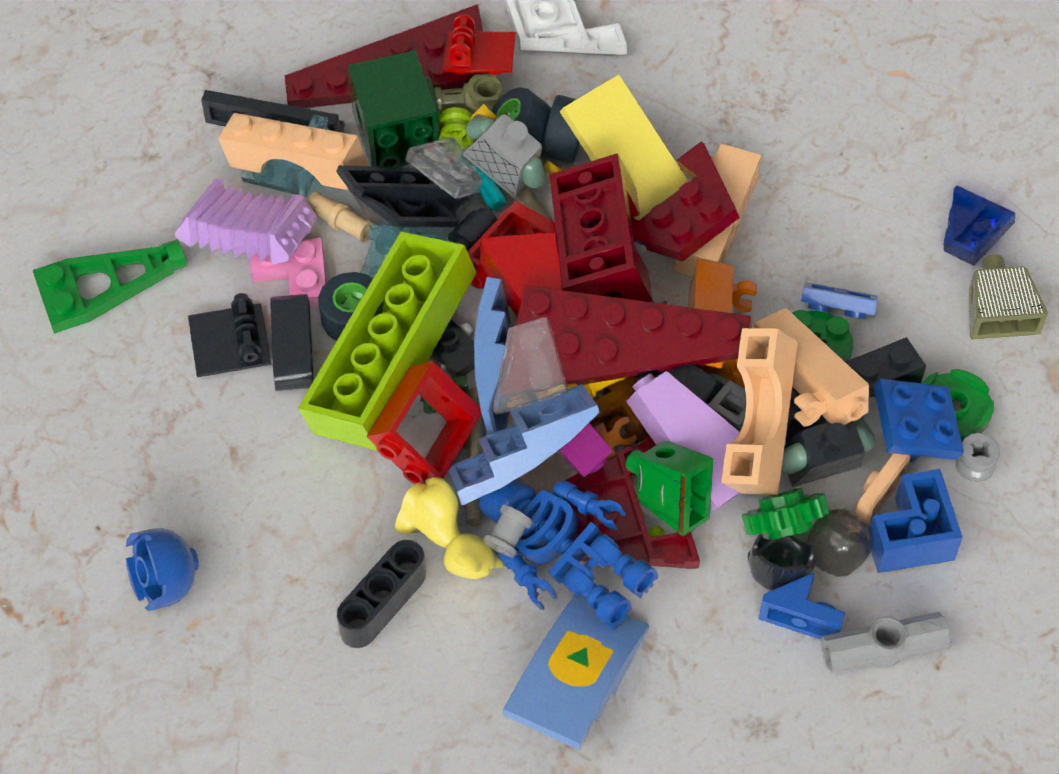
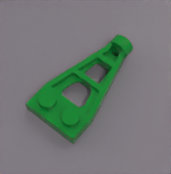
[32,239,187,334]

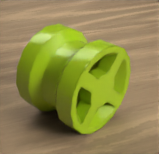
[439,107,473,151]

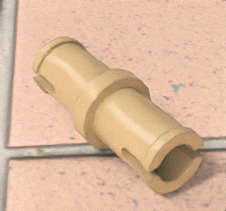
[306,191,375,242]

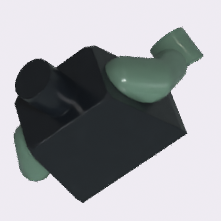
[781,416,875,488]

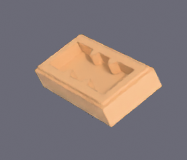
[853,453,911,528]

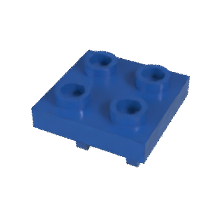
[873,379,964,462]

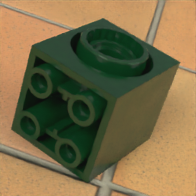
[347,50,440,167]

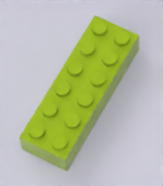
[298,232,477,451]

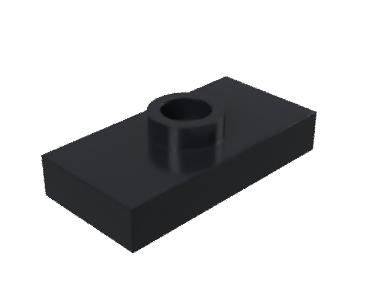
[431,319,475,380]

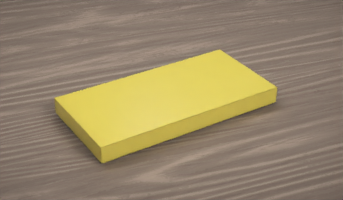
[560,74,689,220]

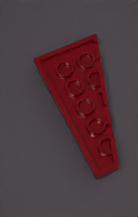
[284,4,490,108]
[501,285,753,398]

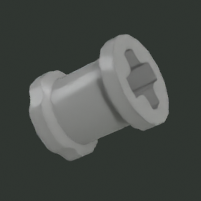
[482,505,534,558]

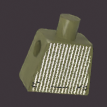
[969,254,1048,340]

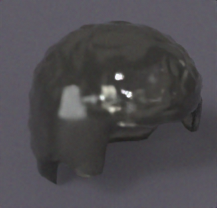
[806,508,873,577]

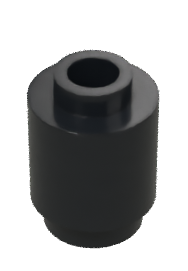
[448,207,498,252]

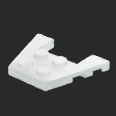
[504,0,627,55]

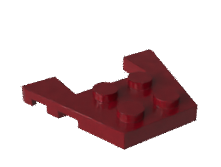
[631,141,740,262]
[563,435,700,569]

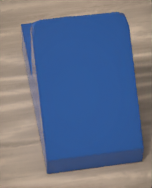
[758,574,845,640]

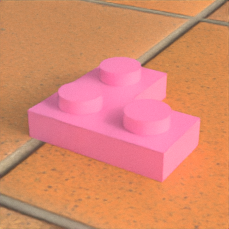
[250,238,326,306]

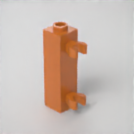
[688,258,757,368]

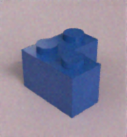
[867,469,963,573]

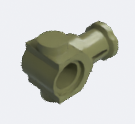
[435,73,503,115]

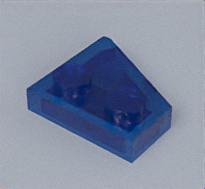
[944,185,1016,266]

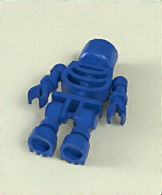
[479,478,658,630]

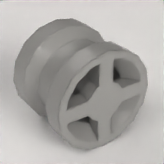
[956,433,1000,482]

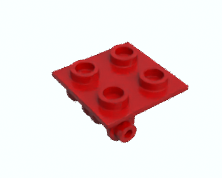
[443,14,516,75]

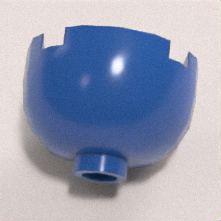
[126,528,199,611]

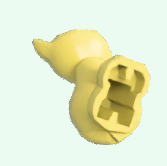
[395,477,504,580]

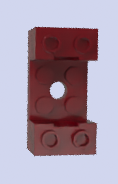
[549,153,653,302]

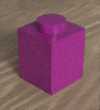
[557,423,613,477]

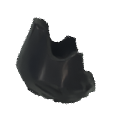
[748,534,815,591]

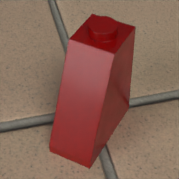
[479,232,564,318]

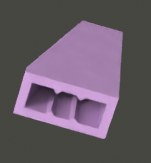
[626,371,740,514]

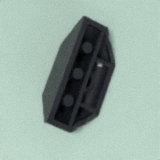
[336,166,476,227]

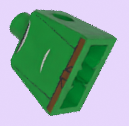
[626,441,713,536]

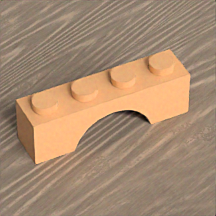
[218,113,368,190]
[721,328,798,495]

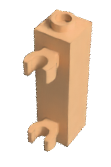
[754,308,869,426]

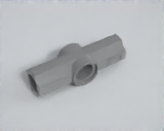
[821,612,951,673]

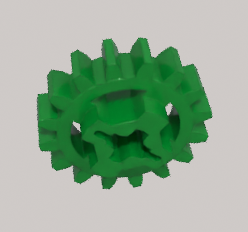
[742,488,830,540]

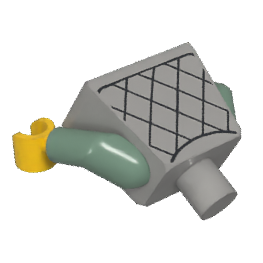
[463,104,561,198]

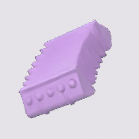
[175,178,317,264]

